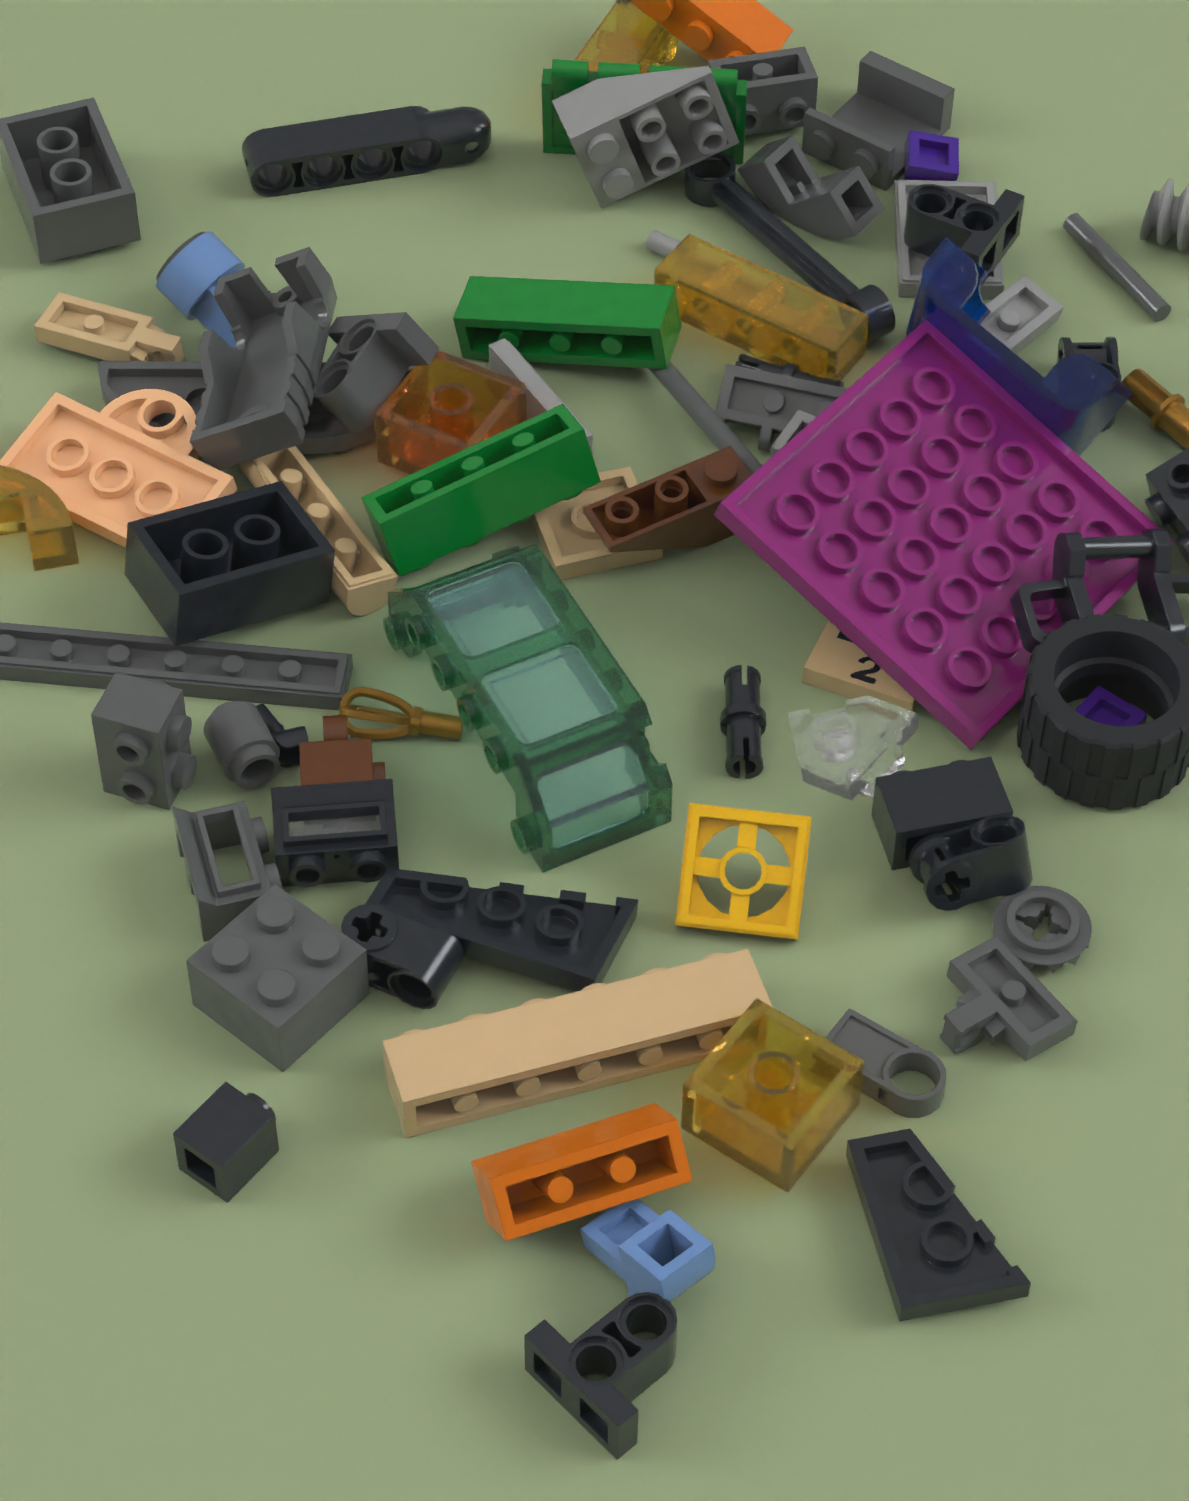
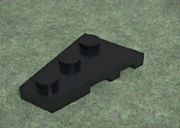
[846,1129,1031,1322]

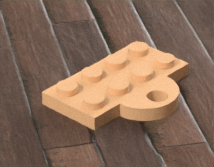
[0,389,237,548]

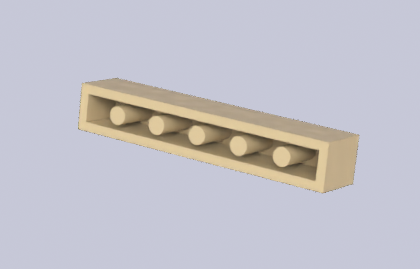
[382,948,773,1138]

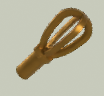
[338,686,464,740]

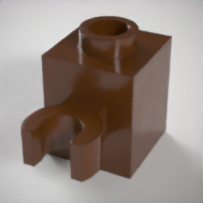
[299,715,386,827]

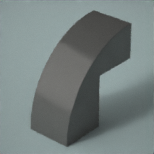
[738,135,884,238]

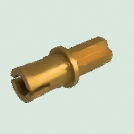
[1120,369,1189,449]

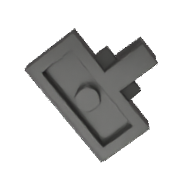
[940,936,1078,1061]

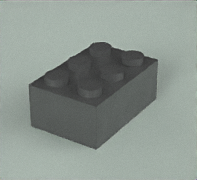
[0,97,141,264]

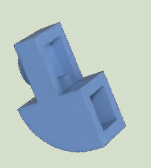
[580,1199,715,1303]

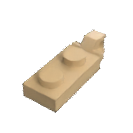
[34,292,185,361]

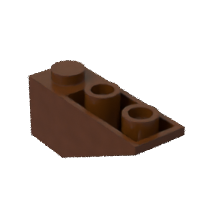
[583,446,752,553]

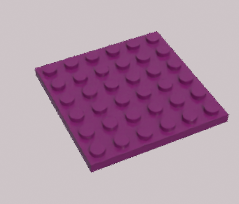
[714,319,1175,750]

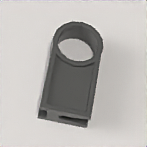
[815,1008,946,1118]

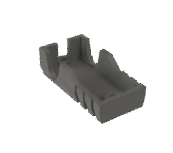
[190,247,337,470]

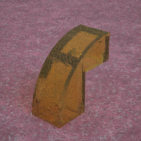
[0,465,79,571]

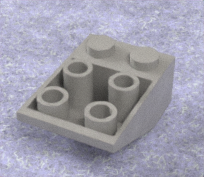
[552,66,739,208]

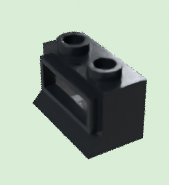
[271,779,399,887]

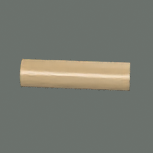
[239,446,398,616]

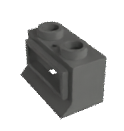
[172,801,282,941]

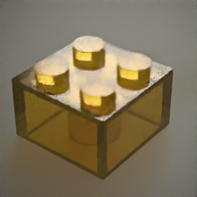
[681,998,865,1193]

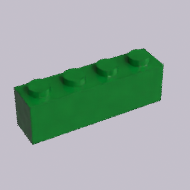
[453,276,682,369]
[361,404,601,577]

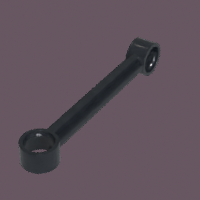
[685,152,896,346]

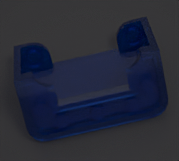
[906,237,1133,456]

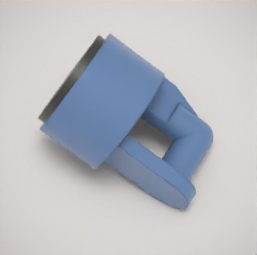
[156,231,245,348]

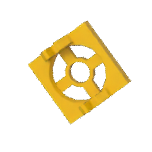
[675,803,812,940]

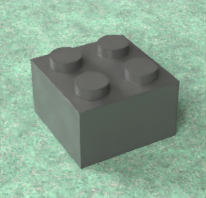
[186,884,370,1072]

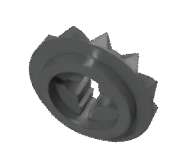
[993,886,1092,973]

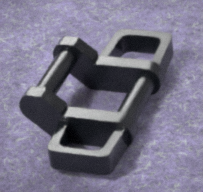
[1010,528,1189,653]

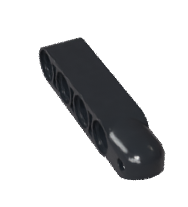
[242,106,491,197]

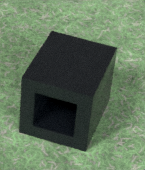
[173,1081,279,1203]

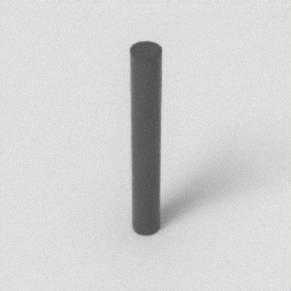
[1063,213,1171,322]

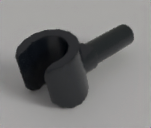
[256,704,309,766]

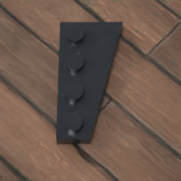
[365,868,638,992]

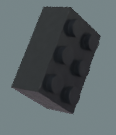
[124,481,335,646]

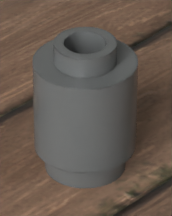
[203,701,280,789]

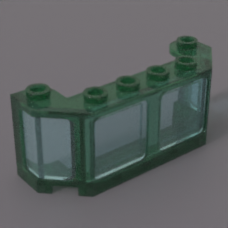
[383,545,673,873]

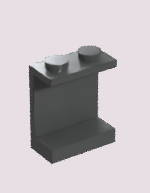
[802,51,955,191]

